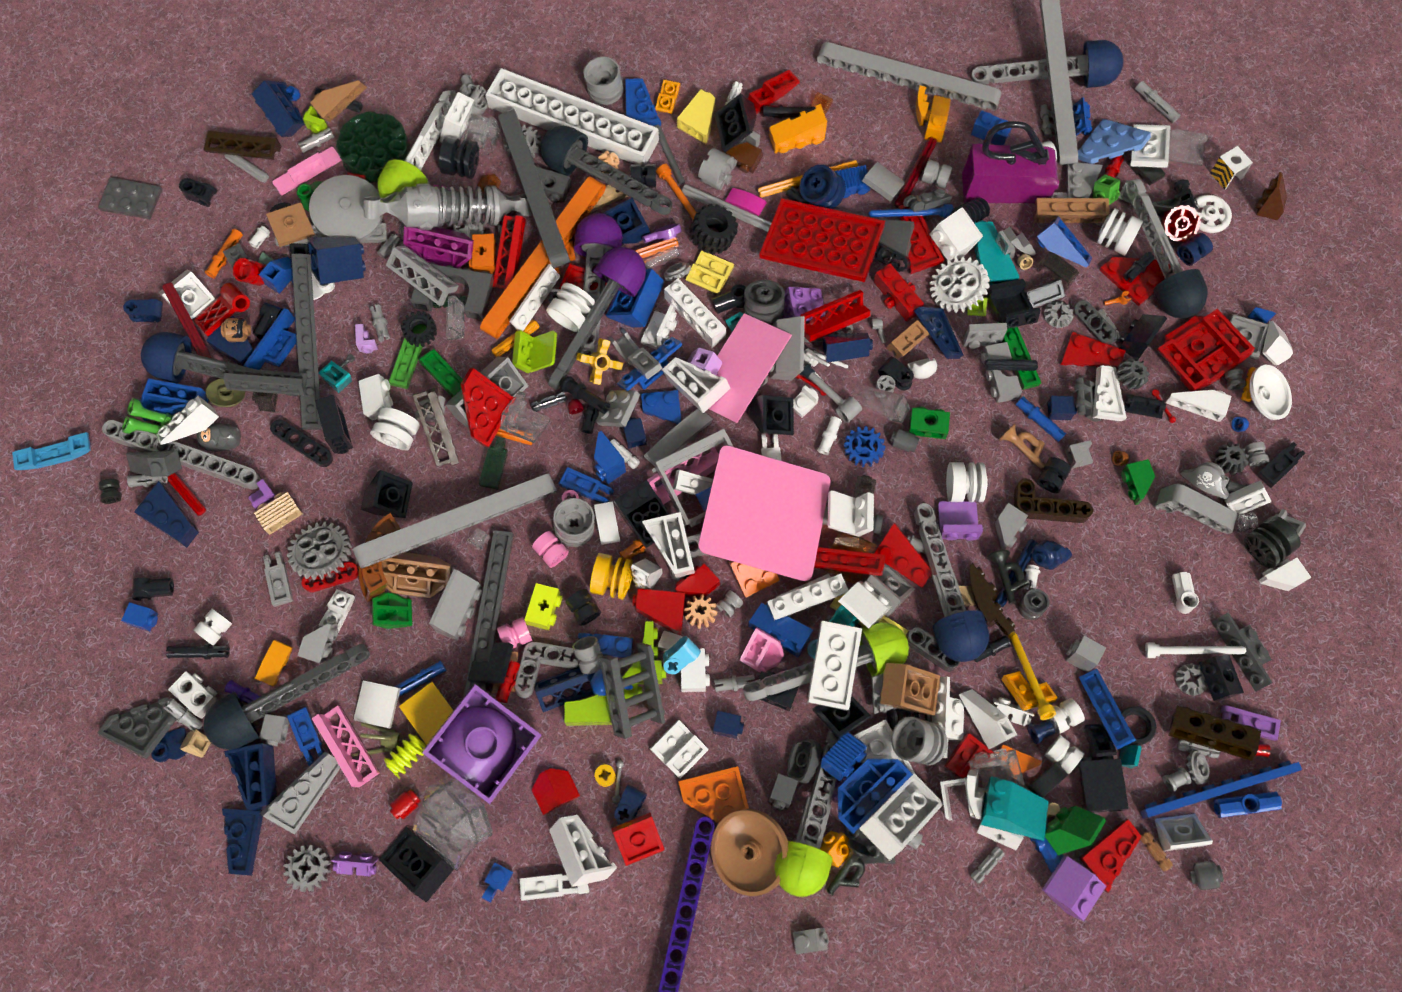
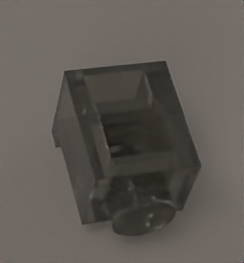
[252,392,278,412]
[853,475,876,498]

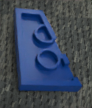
[625,78,661,126]

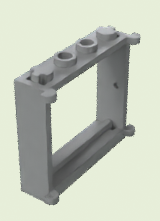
[651,429,733,527]

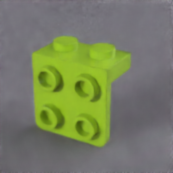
[512,330,557,373]

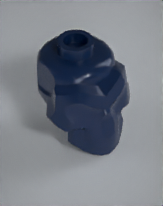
[1031,540,1072,570]

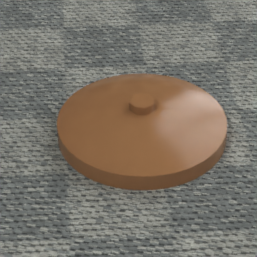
[711,809,788,896]

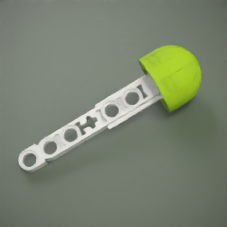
[378,90,457,198]

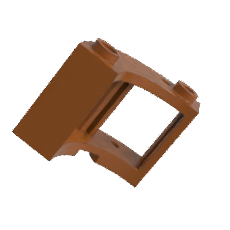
[358,513,401,603]

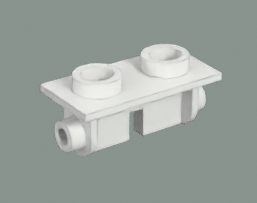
[993,697,1034,726]

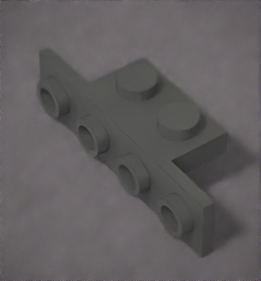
[1212,612,1273,692]

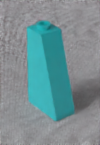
[974,221,1019,285]

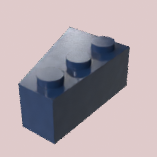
[252,80,305,137]

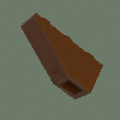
[1255,172,1287,221]

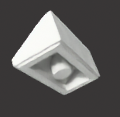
[1225,481,1271,516]

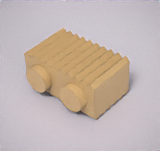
[253,492,303,535]

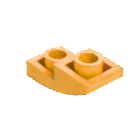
[655,80,681,114]
[916,85,931,126]
[255,640,293,686]

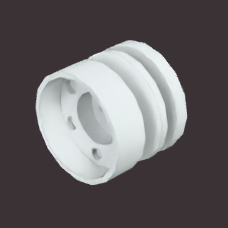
[1097,208,1143,256]
[546,283,595,332]
[946,462,987,502]

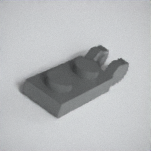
[903,189,952,212]

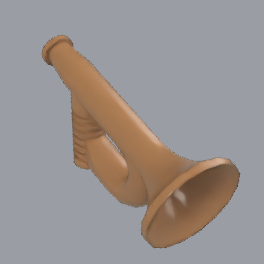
[999,424,1045,470]

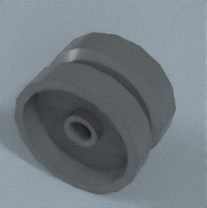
[744,280,785,325]

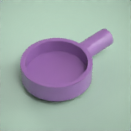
[642,223,682,243]

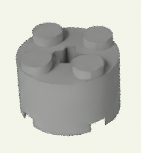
[698,148,737,190]

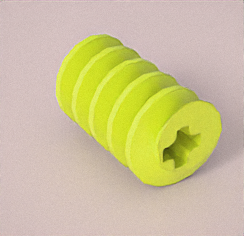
[384,733,426,779]

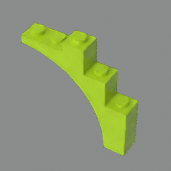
[564,621,666,726]

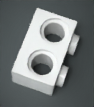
[168,672,219,719]

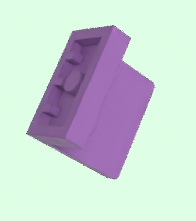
[783,287,826,322]

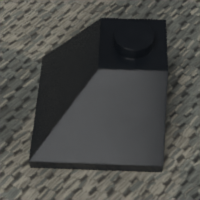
[750,395,794,435]
[360,470,413,518]
[813,695,871,739]

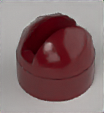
[568,399,584,415]

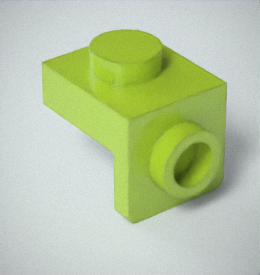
[303,106,328,134]

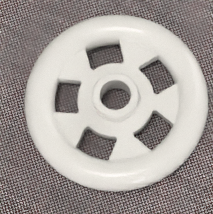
[1195,195,1232,233]

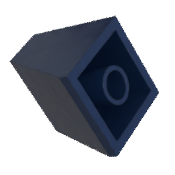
[307,237,366,285]

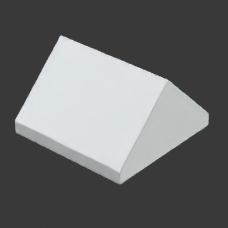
[1155,814,1212,851]

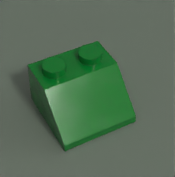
[1045,806,1106,855]

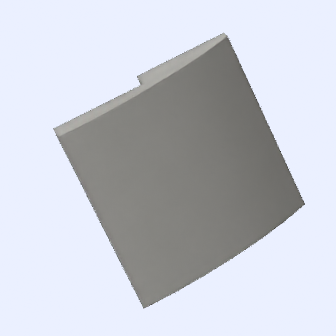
[862,162,905,202]

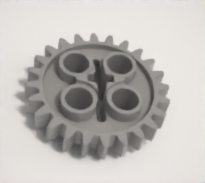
[287,522,352,580]

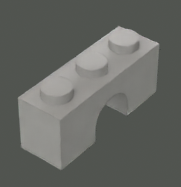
[981,342,1022,403]

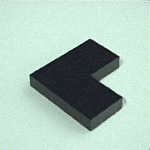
[468,643,514,684]

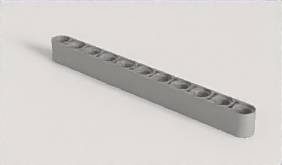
[1039,0,1078,165]
[817,42,1002,111]
[352,474,557,568]

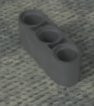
[906,628,960,672]

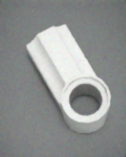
[1172,572,1199,614]

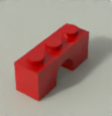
[874,263,924,322]

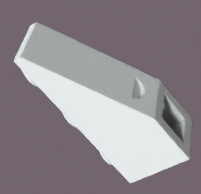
[156,396,219,445]
[631,559,663,590]
[959,689,1017,749]

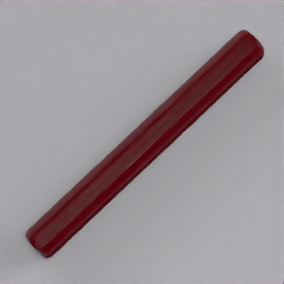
[895,137,937,208]
[162,282,212,358]

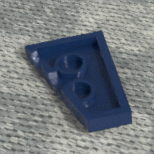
[914,307,964,359]
[222,808,263,876]

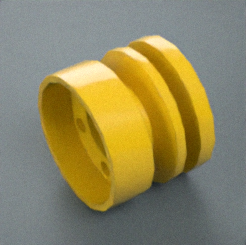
[590,553,633,600]

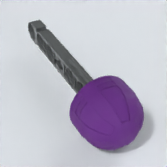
[548,247,646,390]

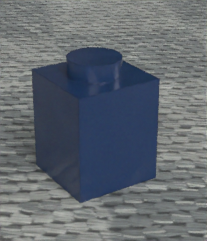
[1047,396,1077,420]
[623,418,647,449]
[713,711,744,739]

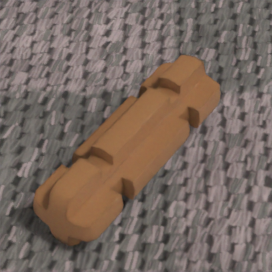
[1140,831,1173,871]

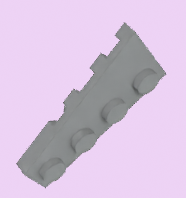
[260,752,340,835]

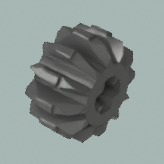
[1116,357,1150,390]
[1214,442,1249,475]

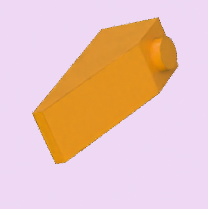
[924,95,951,143]

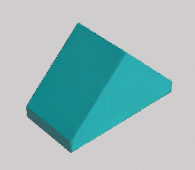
[318,361,352,394]

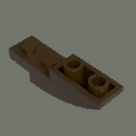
[969,563,1016,639]

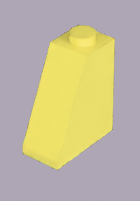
[677,89,715,144]

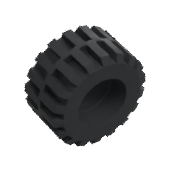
[689,204,738,254]

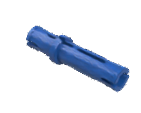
[1016,396,1066,442]
[394,660,447,697]

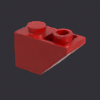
[675,563,720,598]

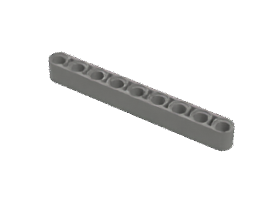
[102,420,261,490]

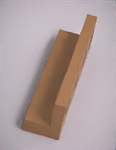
[1033,198,1110,223]

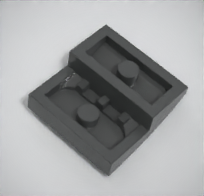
[879,219,915,260]

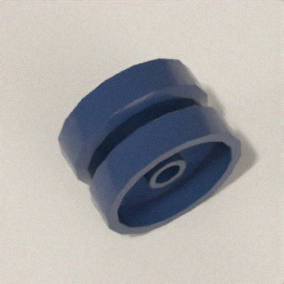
[800,165,846,209]

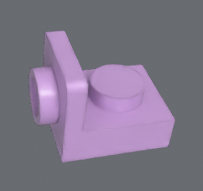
[355,324,378,353]

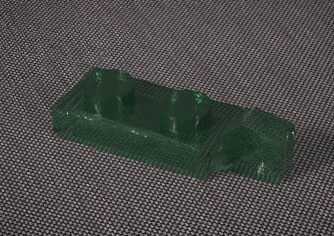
[479,437,508,490]

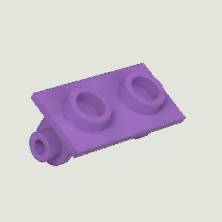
[331,851,379,877]

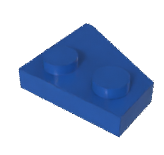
[641,390,681,425]

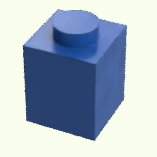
[121,602,158,632]

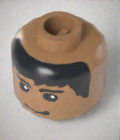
[221,318,251,342]

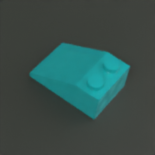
[980,777,1049,841]

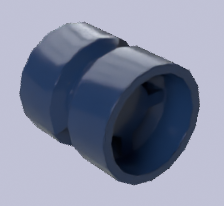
[1177,233,1213,266]

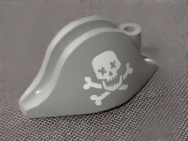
[1181,462,1229,499]

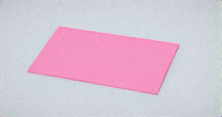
[709,313,792,423]

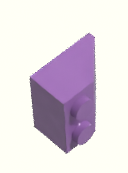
[1042,855,1106,921]

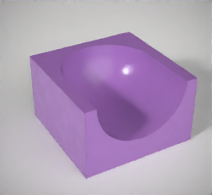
[421,684,541,804]

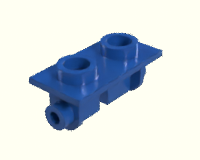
[1072,97,1092,135]

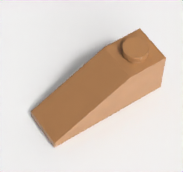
[310,80,367,122]

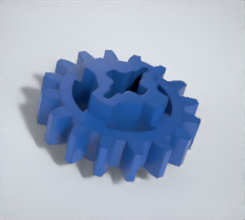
[844,426,886,467]

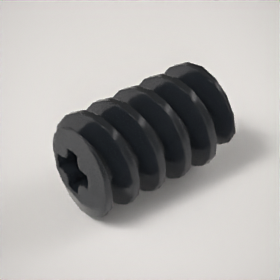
[951,198,990,223]

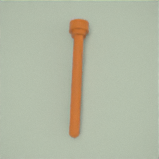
[656,164,697,219]

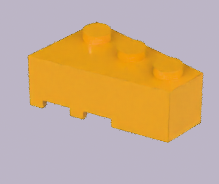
[769,104,827,153]

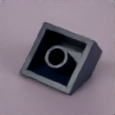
[602,198,651,244]

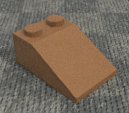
[880,663,940,716]

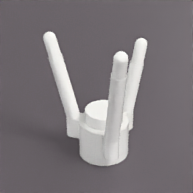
[804,348,848,379]

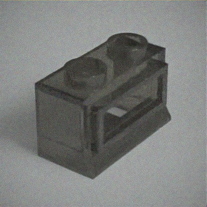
[1036,252,1079,292]

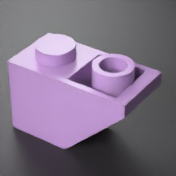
[687,348,722,375]

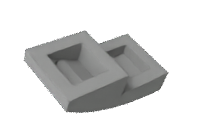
[1004,226,1037,256]
[996,231,1015,259]

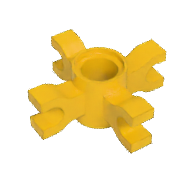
[576,338,623,385]

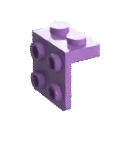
[938,501,983,540]

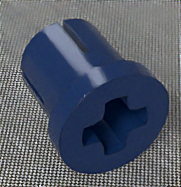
[1027,720,1055,744]

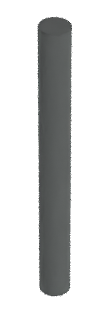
[654,125,685,185]

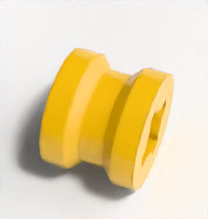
[594,764,616,787]

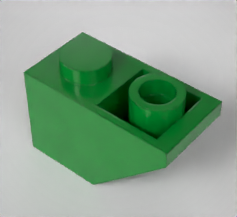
[1121,459,1155,505]

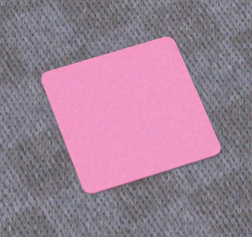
[698,446,830,581]

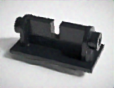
[1124,394,1166,419]

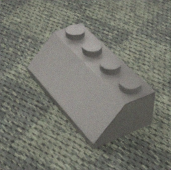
[445,357,528,429]

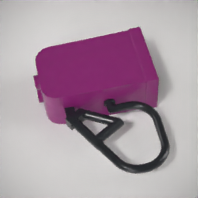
[962,121,1059,203]

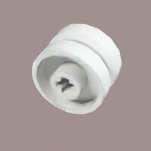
[370,407,420,451]

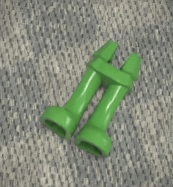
[122,398,174,434]

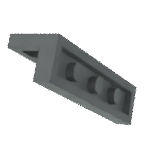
[223,368,308,396]

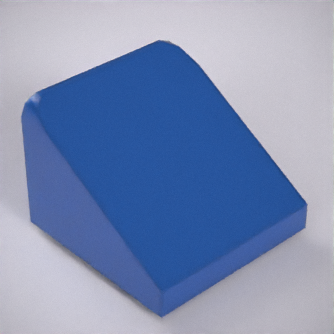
[1248,307,1276,324]

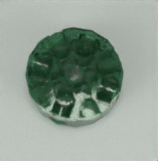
[336,112,411,183]

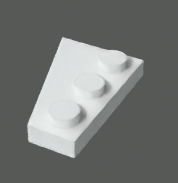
[1093,365,1127,421]

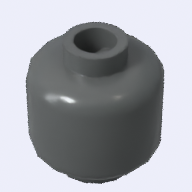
[1190,861,1224,891]

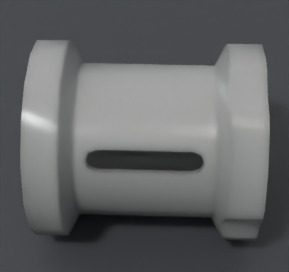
[1163,767,1191,793]

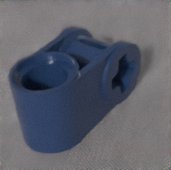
[123,299,163,323]
[614,784,647,825]

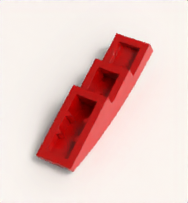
[748,70,800,114]

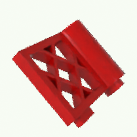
[193,283,250,336]

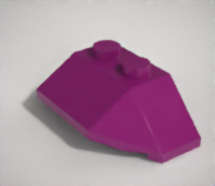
[403,226,474,269]

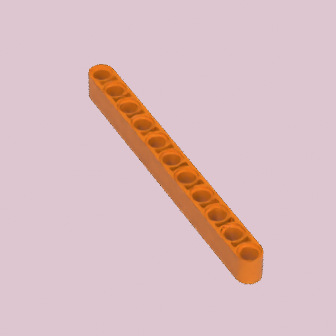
[480,176,606,339]

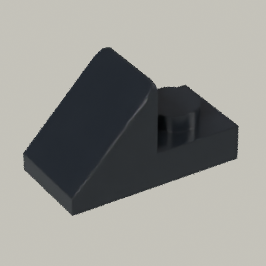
[1084,724,1117,757]

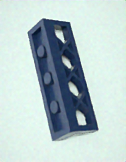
[534,667,595,712]

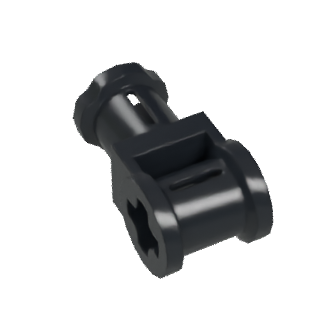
[1173,179,1199,210]

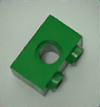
[908,407,950,440]

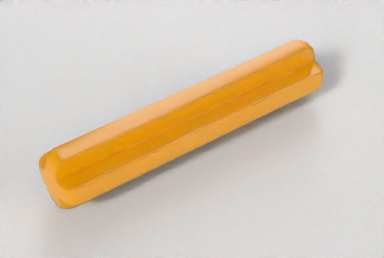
[492,319,539,357]

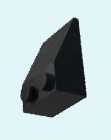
[714,93,757,152]
[379,827,455,903]

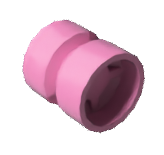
[532,531,569,568]
[497,617,532,649]

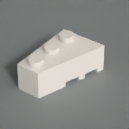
[662,357,731,413]
[642,512,695,578]
[549,815,618,887]

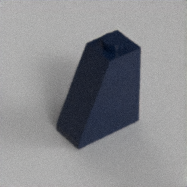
[206,315,254,366]
[823,333,873,362]

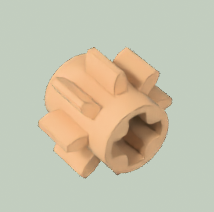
[598,150,619,172]

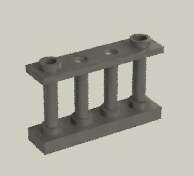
[599,643,665,739]

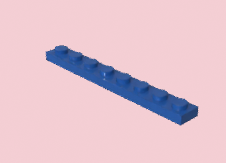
[1140,760,1302,819]

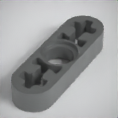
[1075,300,1117,344]

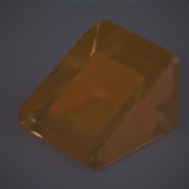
[810,92,834,115]
[478,174,502,192]

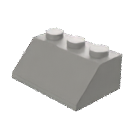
[769,316,805,381]
[429,569,483,641]

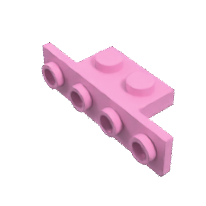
[272,147,342,196]

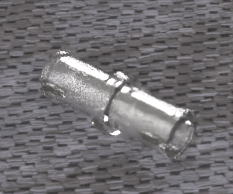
[643,246,680,269]

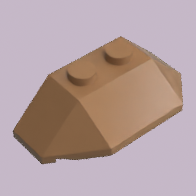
[382,552,451,598]

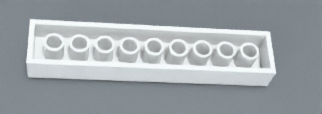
[485,68,659,167]

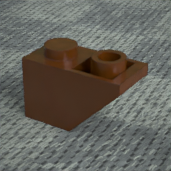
[722,142,763,173]

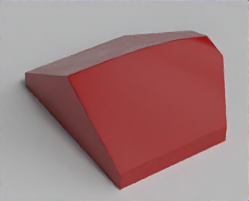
[532,768,580,815]

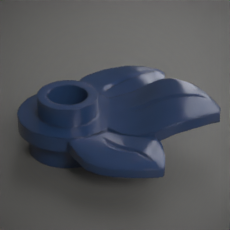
[151,728,187,762]

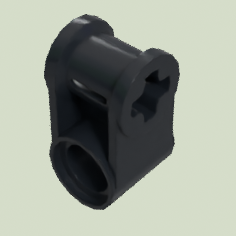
[179,178,217,207]
[877,356,914,391]

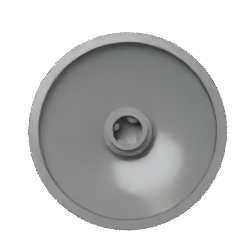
[309,175,383,242]

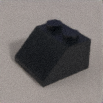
[1120,314,1167,359]

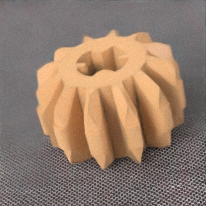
[684,595,717,629]

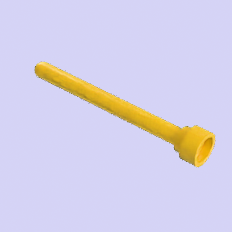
[1010,633,1056,720]

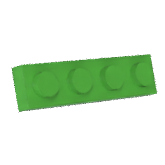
[389,324,426,389]

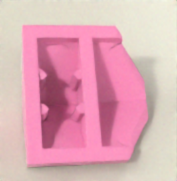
[739,628,784,673]

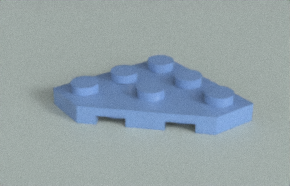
[1078,119,1151,164]

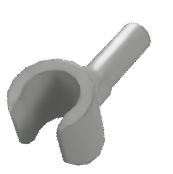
[871,319,886,344]

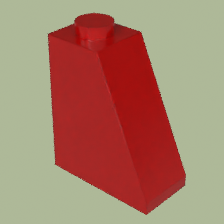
[633,589,685,636]

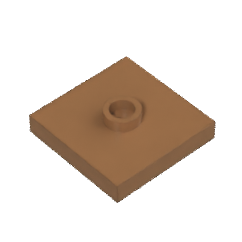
[266,202,315,247]

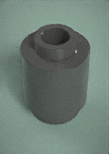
[890,429,920,452]

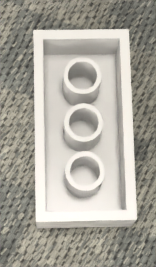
[859,773,943,861]

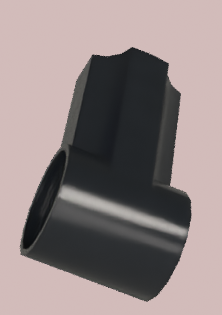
[712,284,746,314]
[253,303,284,339]
[132,577,174,601]

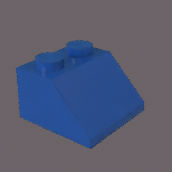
[594,431,626,484]

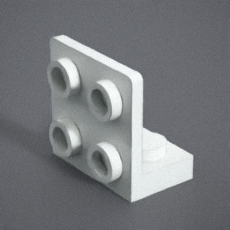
[641,304,677,349]
[828,491,874,537]

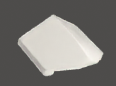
[1262,321,1293,365]

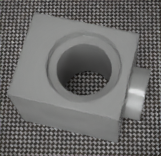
[259,714,290,747]

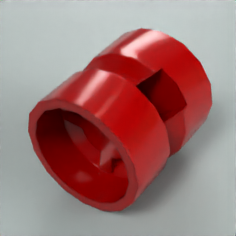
[233,258,266,286]

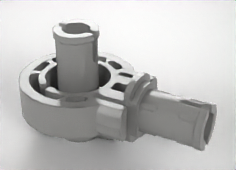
[460,74,488,117]

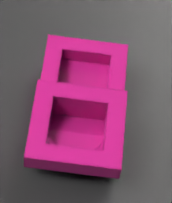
[725,188,767,216]

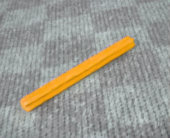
[758,160,858,198]

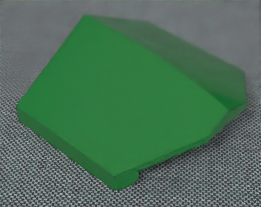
[372,593,412,629]

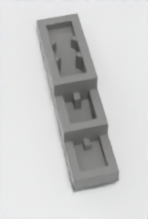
[644,409,713,464]

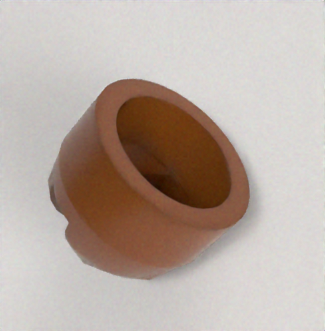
[1112,450,1129,466]

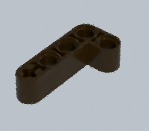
[1014,478,1093,523]

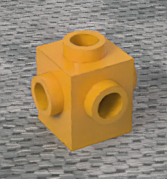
[820,830,849,868]

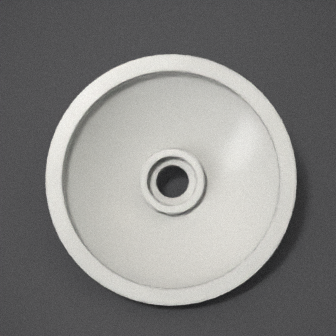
[1249,365,1292,420]

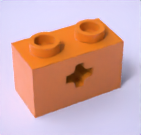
[469,234,496,274]

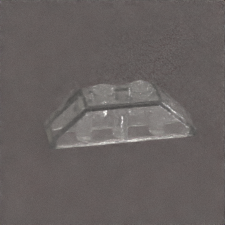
[422,778,493,844]

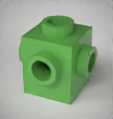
[1092,175,1120,205]

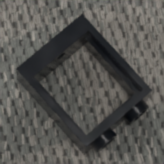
[315,395,353,454]

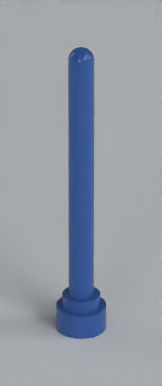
[869,204,953,219]

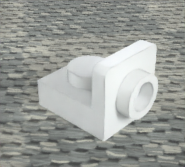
[793,385,819,418]

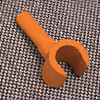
[1104,291,1131,306]

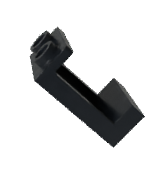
[986,279,1041,329]
[1076,756,1129,813]

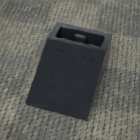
[614,480,670,548]

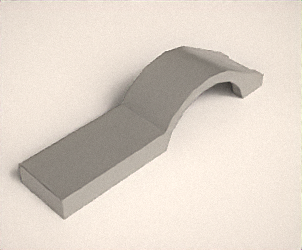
[608,329,663,380]

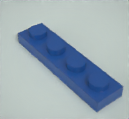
[1079,668,1136,750]

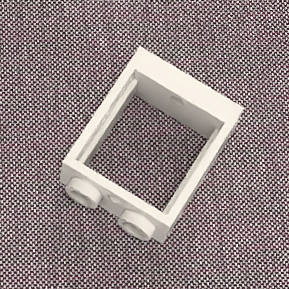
[439,92,474,143]

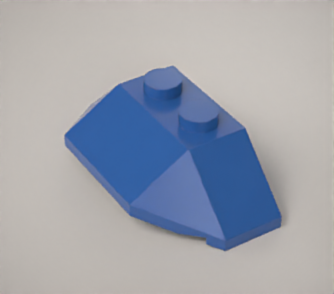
[838,759,913,834]

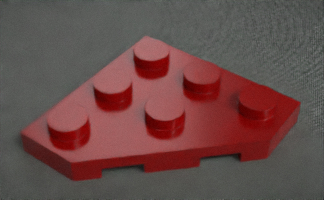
[1099,257,1171,306]
[461,368,516,447]

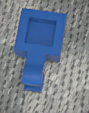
[482,862,513,903]

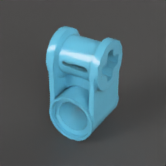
[663,636,701,674]

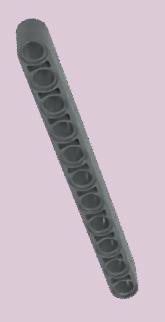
[498,109,571,269]

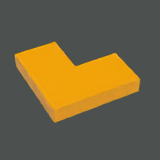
[1001,671,1058,711]

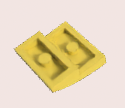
[685,250,734,294]

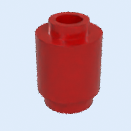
[389,789,421,820]

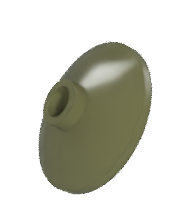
[206,379,245,407]

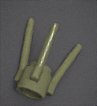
[351,722,400,757]

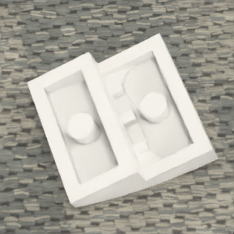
[353,680,401,728]
[649,720,709,779]
[967,766,985,819]

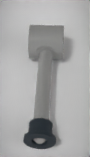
[800,363,862,423]

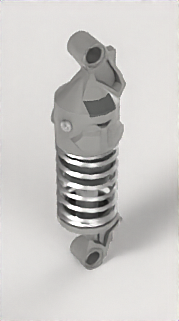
[363,184,533,230]

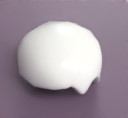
[907,358,937,379]

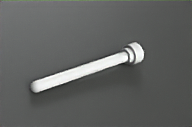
[1145,642,1246,658]

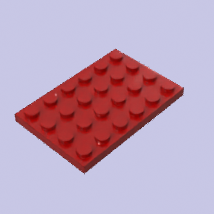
[759,198,885,282]

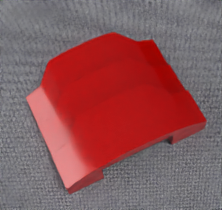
[1157,308,1255,392]

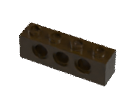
[1168,706,1261,761]

